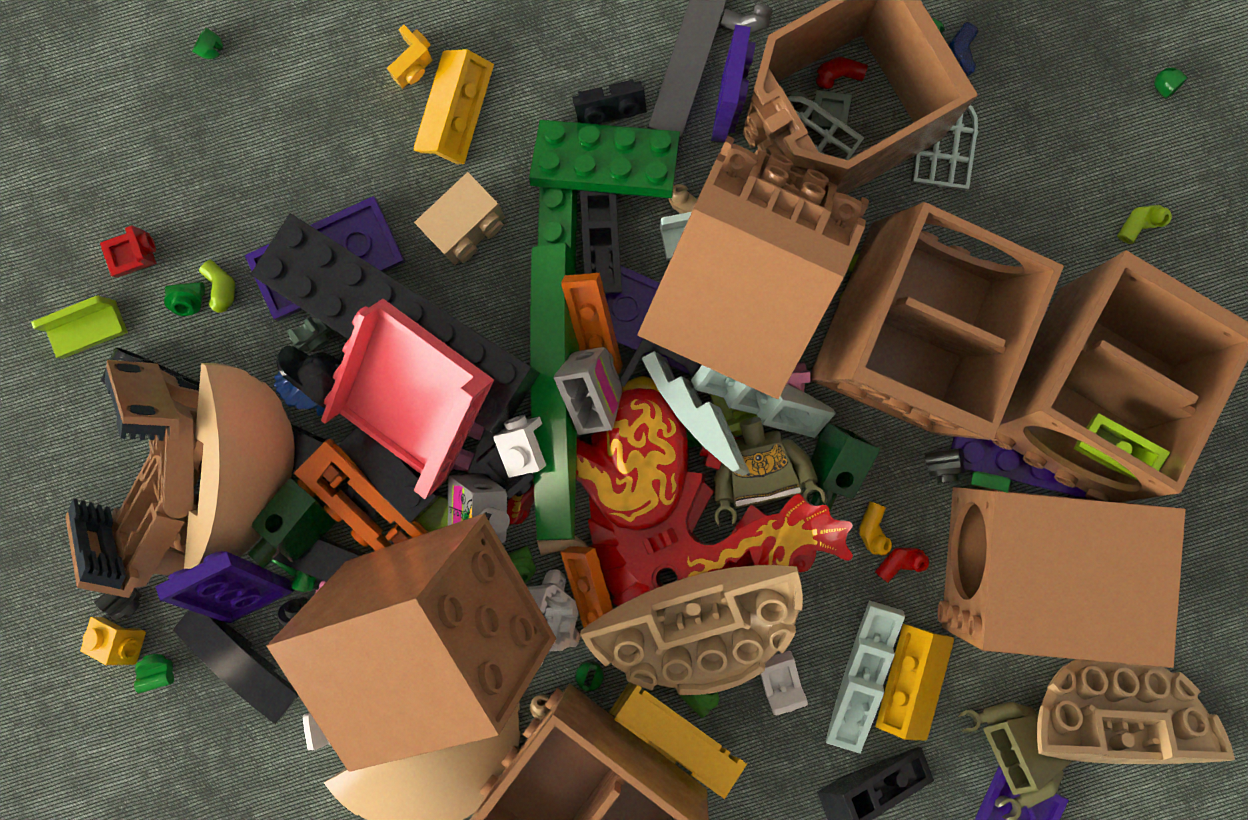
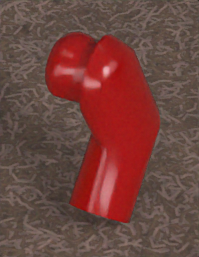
[816,57,868,89]
[874,548,930,583]

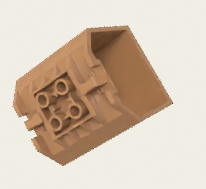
[742,0,978,194]
[637,136,869,399]

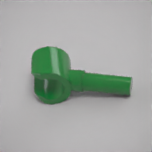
[271,560,316,592]

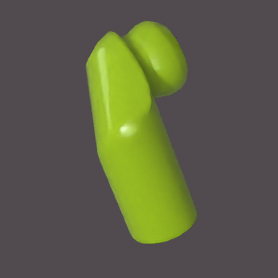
[1117,205,1172,244]

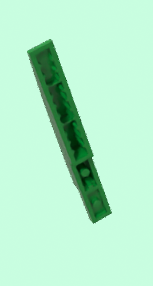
[530,187,579,541]

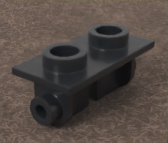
[572,79,647,125]

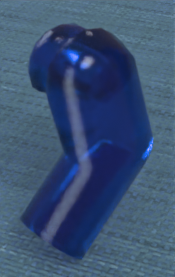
[948,22,979,76]

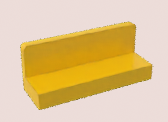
[414,49,494,164]
[875,624,954,741]

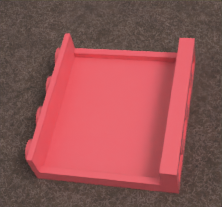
[321,299,494,499]

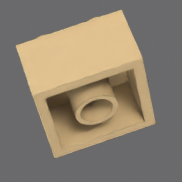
[414,172,505,265]

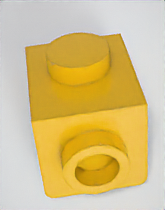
[387,25,433,89]
[80,617,146,665]

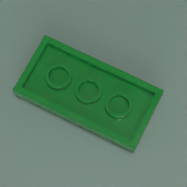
[529,120,680,198]

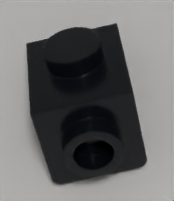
[477,443,535,501]

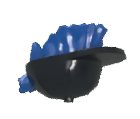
[274,346,342,416]

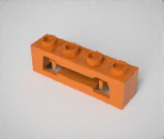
[294,439,429,551]

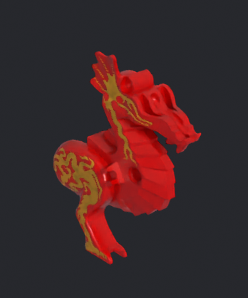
[507,388,853,606]

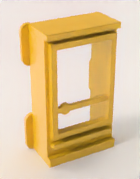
[609,683,747,799]

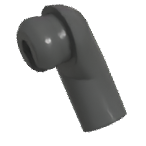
[720,3,772,33]

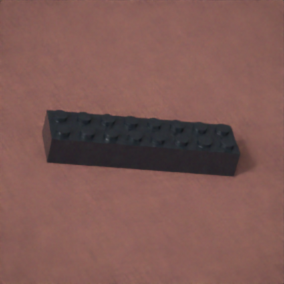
[250,213,540,434]

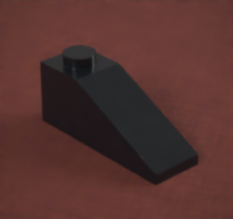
[339,427,442,523]
[817,747,934,820]

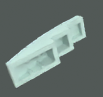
[642,351,750,476]
[691,365,836,438]
[826,600,905,754]

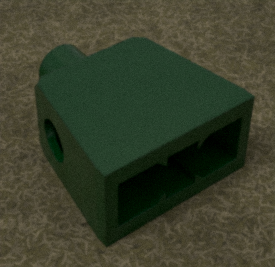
[810,422,880,511]
[247,478,336,569]

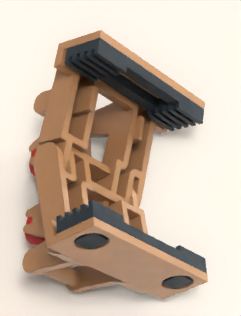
[65,360,204,598]

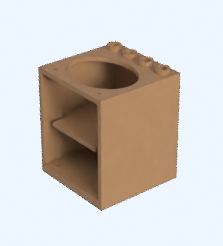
[810,202,1064,440]
[992,250,1248,503]
[938,487,1186,668]
[267,513,557,772]
[470,683,709,820]

